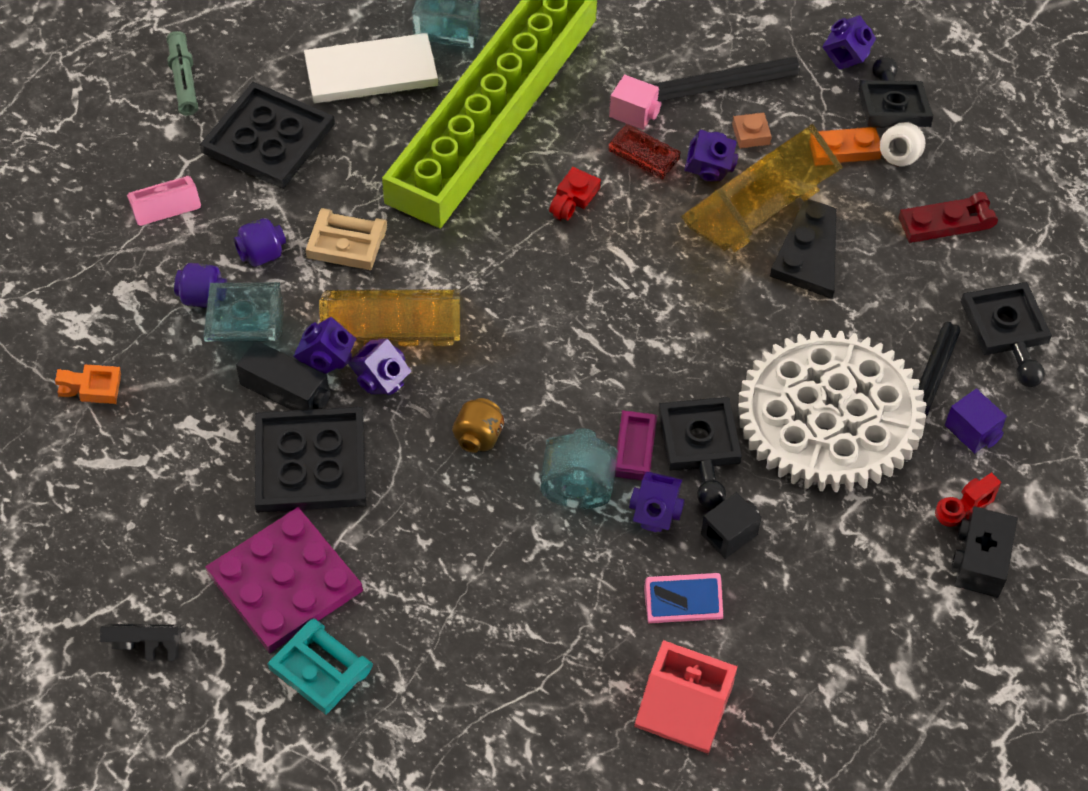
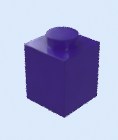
[944,388,1007,454]

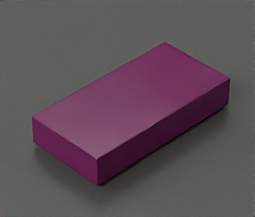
[613,410,657,480]

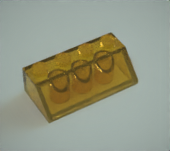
[319,289,461,347]

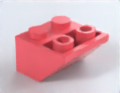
[634,640,738,754]

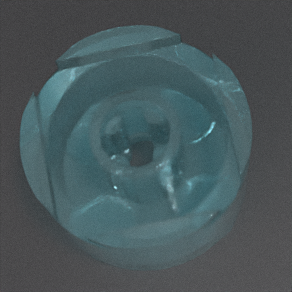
[540,428,618,509]

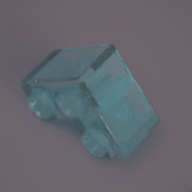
[412,0,481,48]

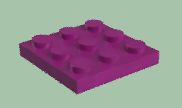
[205,507,363,654]

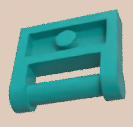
[268,618,373,715]

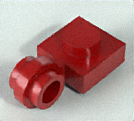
[549,167,601,221]
[935,472,1002,527]

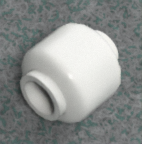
[880,123,925,167]

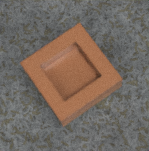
[732,113,772,149]

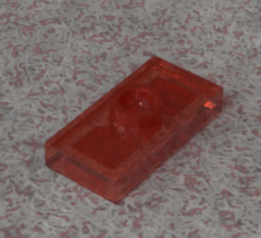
[609,124,681,179]

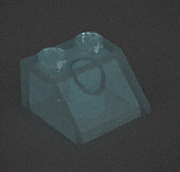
[204,282,284,342]

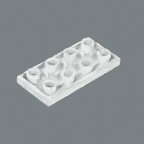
[304,33,438,103]

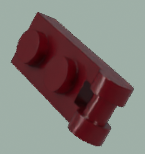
[898,192,998,243]

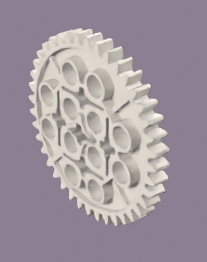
[738,330,926,492]

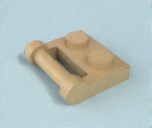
[306,208,387,270]

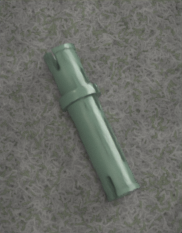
[167,31,199,115]

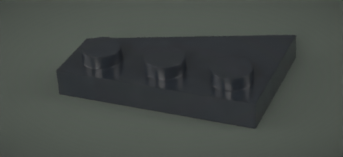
[770,198,837,299]

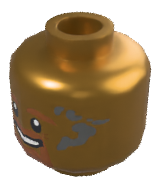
[452,398,505,453]

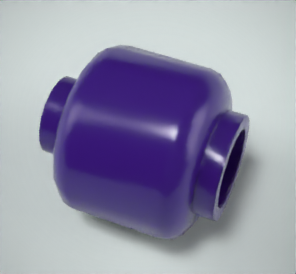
[233,218,286,267]
[174,263,227,309]

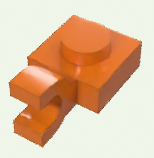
[55,364,121,404]

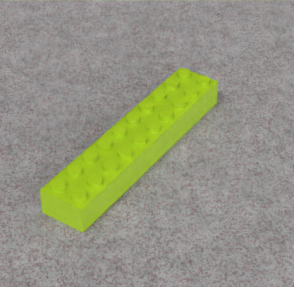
[382,0,597,229]

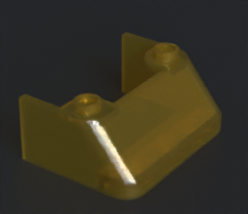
[681,124,843,253]

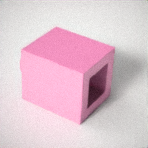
[609,74,661,130]

